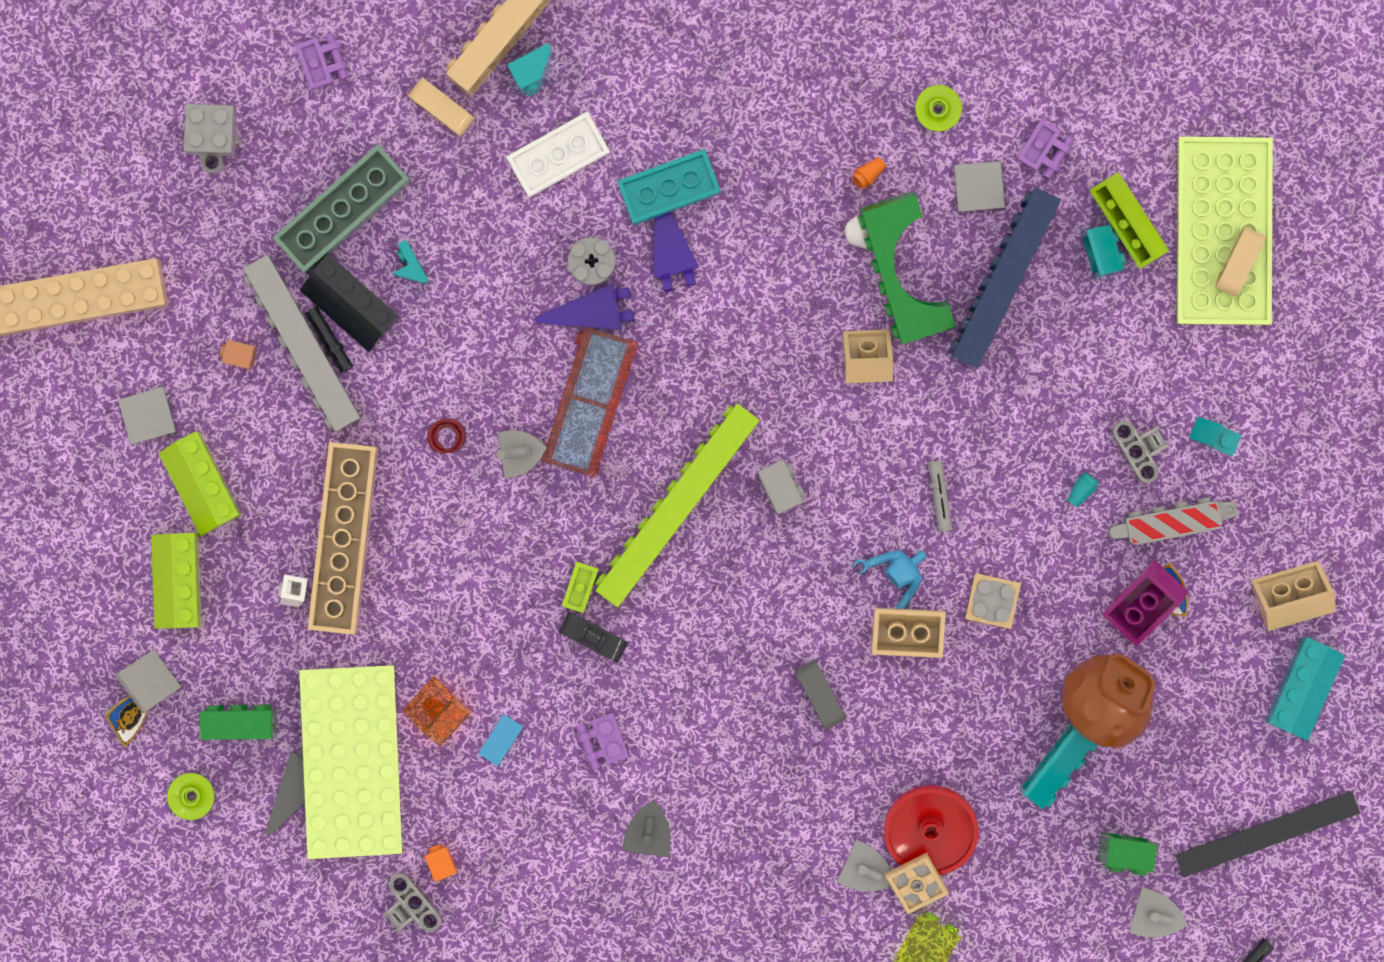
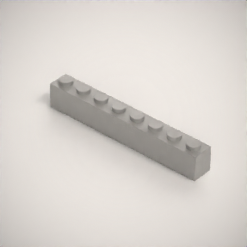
[243,255,362,433]

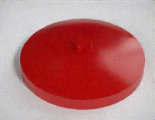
[884,785,979,875]

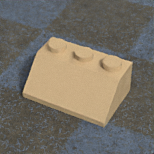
[1251,561,1336,631]
[871,608,946,658]

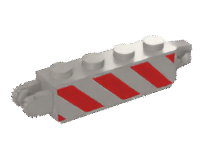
[1107,497,1238,545]

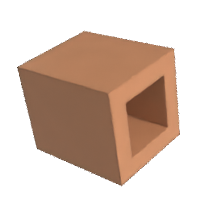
[219,340,257,370]

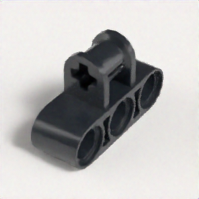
[558,611,629,663]

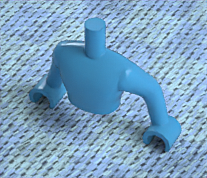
[851,550,927,609]

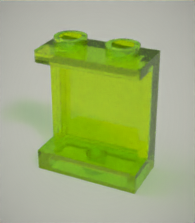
[892,912,962,962]

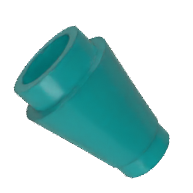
[1067,472,1099,507]

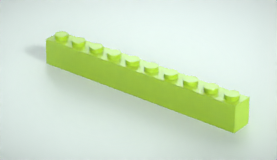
[595,403,760,608]

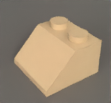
[843,329,893,383]

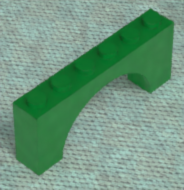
[857,191,956,345]

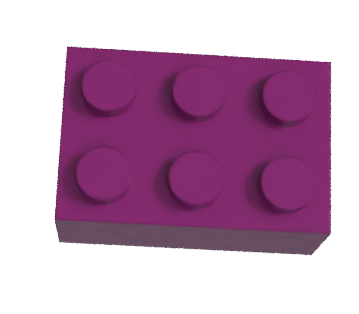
[1102,560,1189,647]

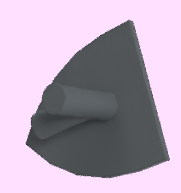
[622,800,671,857]

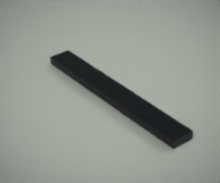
[1175,791,1360,877]

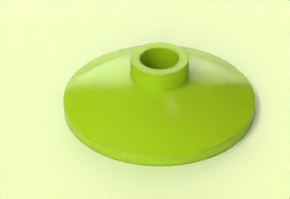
[915,85,962,132]
[167,773,215,820]

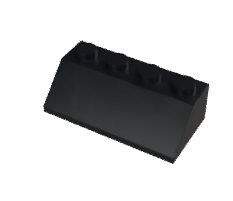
[300,254,400,353]

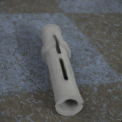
[928,460,953,532]

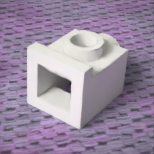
[278,575,307,607]

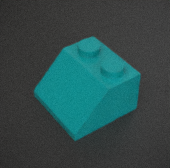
[507,43,553,97]
[1081,225,1126,279]

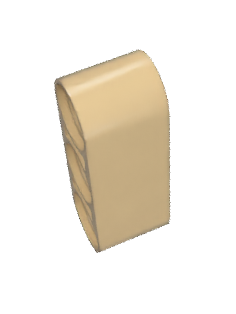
[407,77,475,137]
[1215,226,1266,297]

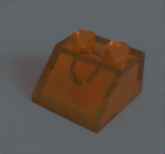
[403,676,472,747]

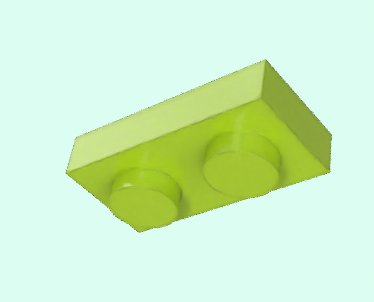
[562,561,599,613]

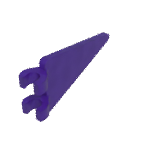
[653,212,698,293]
[535,284,635,330]

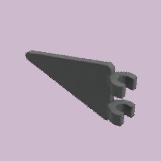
[266,746,305,835]

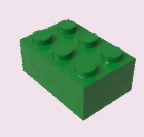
[200,704,277,740]
[1097,832,1158,876]

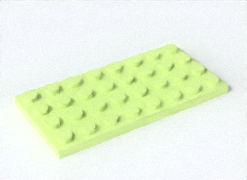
[1177,137,1273,325]
[299,665,402,859]

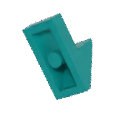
[393,240,430,285]
[1189,417,1242,457]

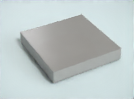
[954,161,1005,212]
[118,387,177,445]
[115,649,181,714]

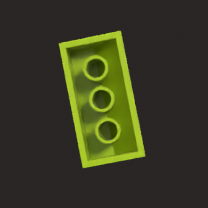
[158,431,243,537]
[151,533,202,629]

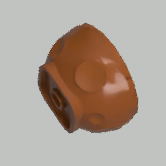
[1061,654,1155,749]

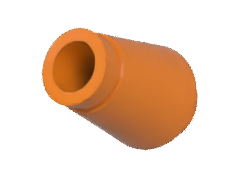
[851,157,886,190]

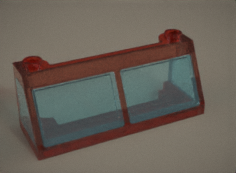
[542,327,639,479]

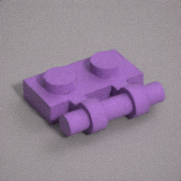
[295,33,349,90]
[1016,118,1074,180]
[575,712,629,770]

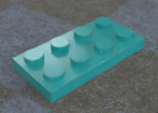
[617,149,721,226]

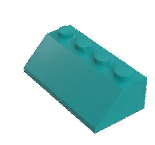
[1265,636,1345,741]
[1018,723,1098,809]

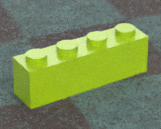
[1089,172,1169,269]

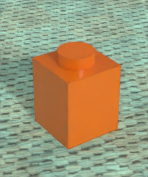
[424,843,458,882]

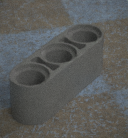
[794,659,846,730]

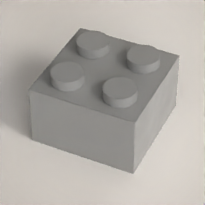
[184,104,237,156]
[757,460,805,515]

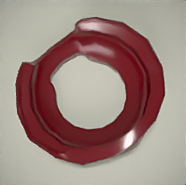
[427,418,466,454]

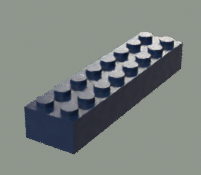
[948,187,1061,371]

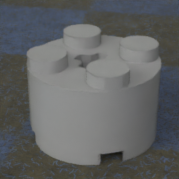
[568,237,616,287]

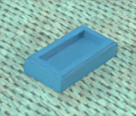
[478,714,524,766]

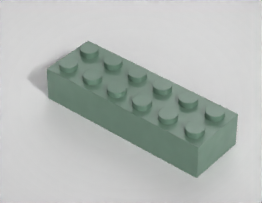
[272,144,411,275]

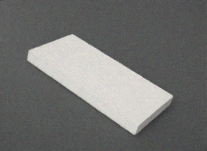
[506,111,610,198]

